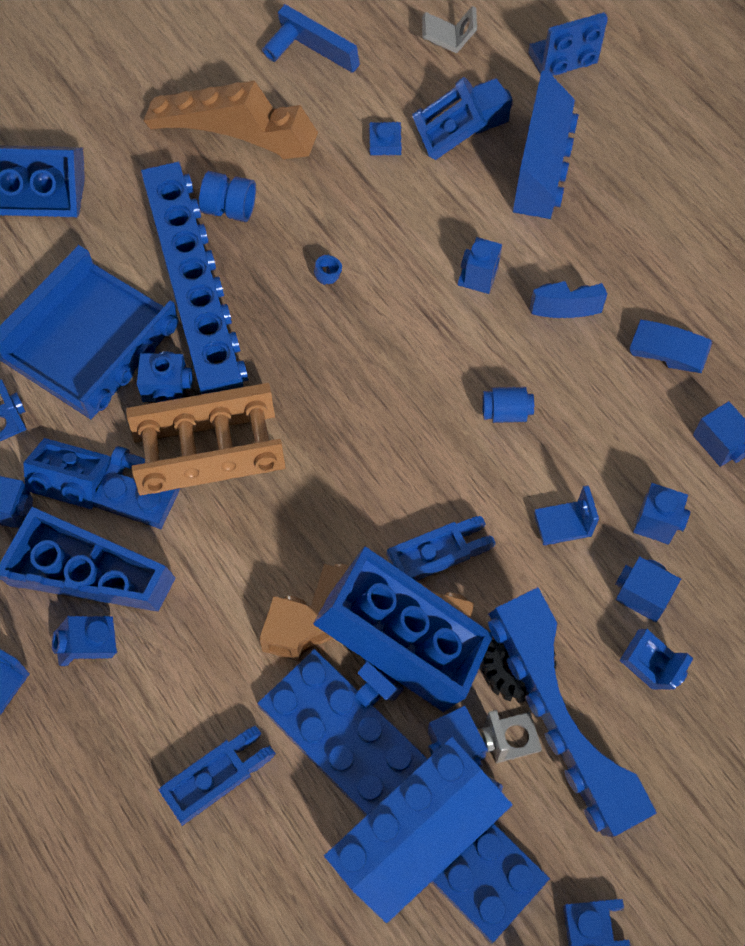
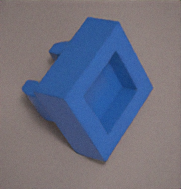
[354,661,405,707]

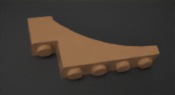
[143,80,318,159]
[259,564,474,661]

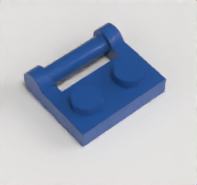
[412,77,487,160]
[92,446,181,529]

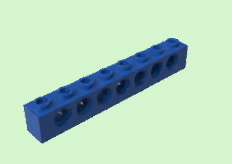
[141,162,249,395]

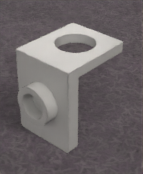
[422,6,477,53]
[481,710,542,764]

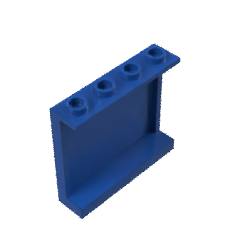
[0,245,179,420]

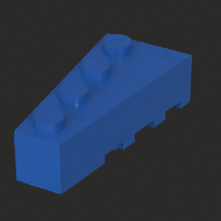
[0,507,176,612]

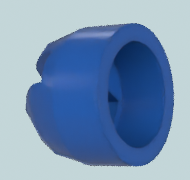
[314,255,342,285]

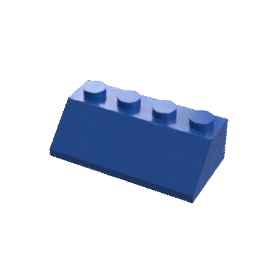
[513,70,579,219]
[0,145,85,217]
[313,546,493,712]
[324,737,513,924]

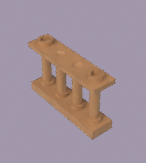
[126,383,286,496]

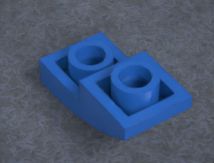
[529,281,608,318]
[630,319,712,373]

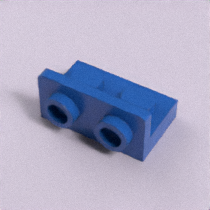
[23,438,111,509]

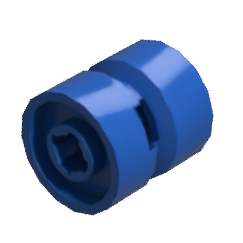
[199,171,256,222]

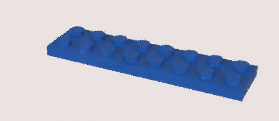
[257,649,550,944]

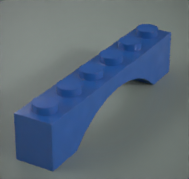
[488,587,657,837]

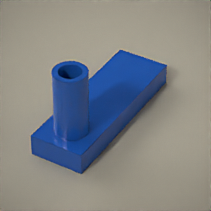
[262,4,360,73]

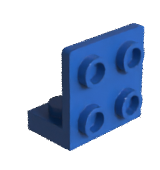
[528,12,608,76]

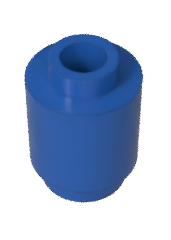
[482,387,534,423]

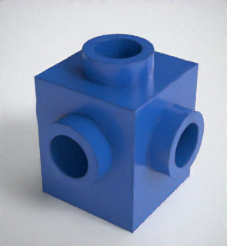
[137,351,192,403]

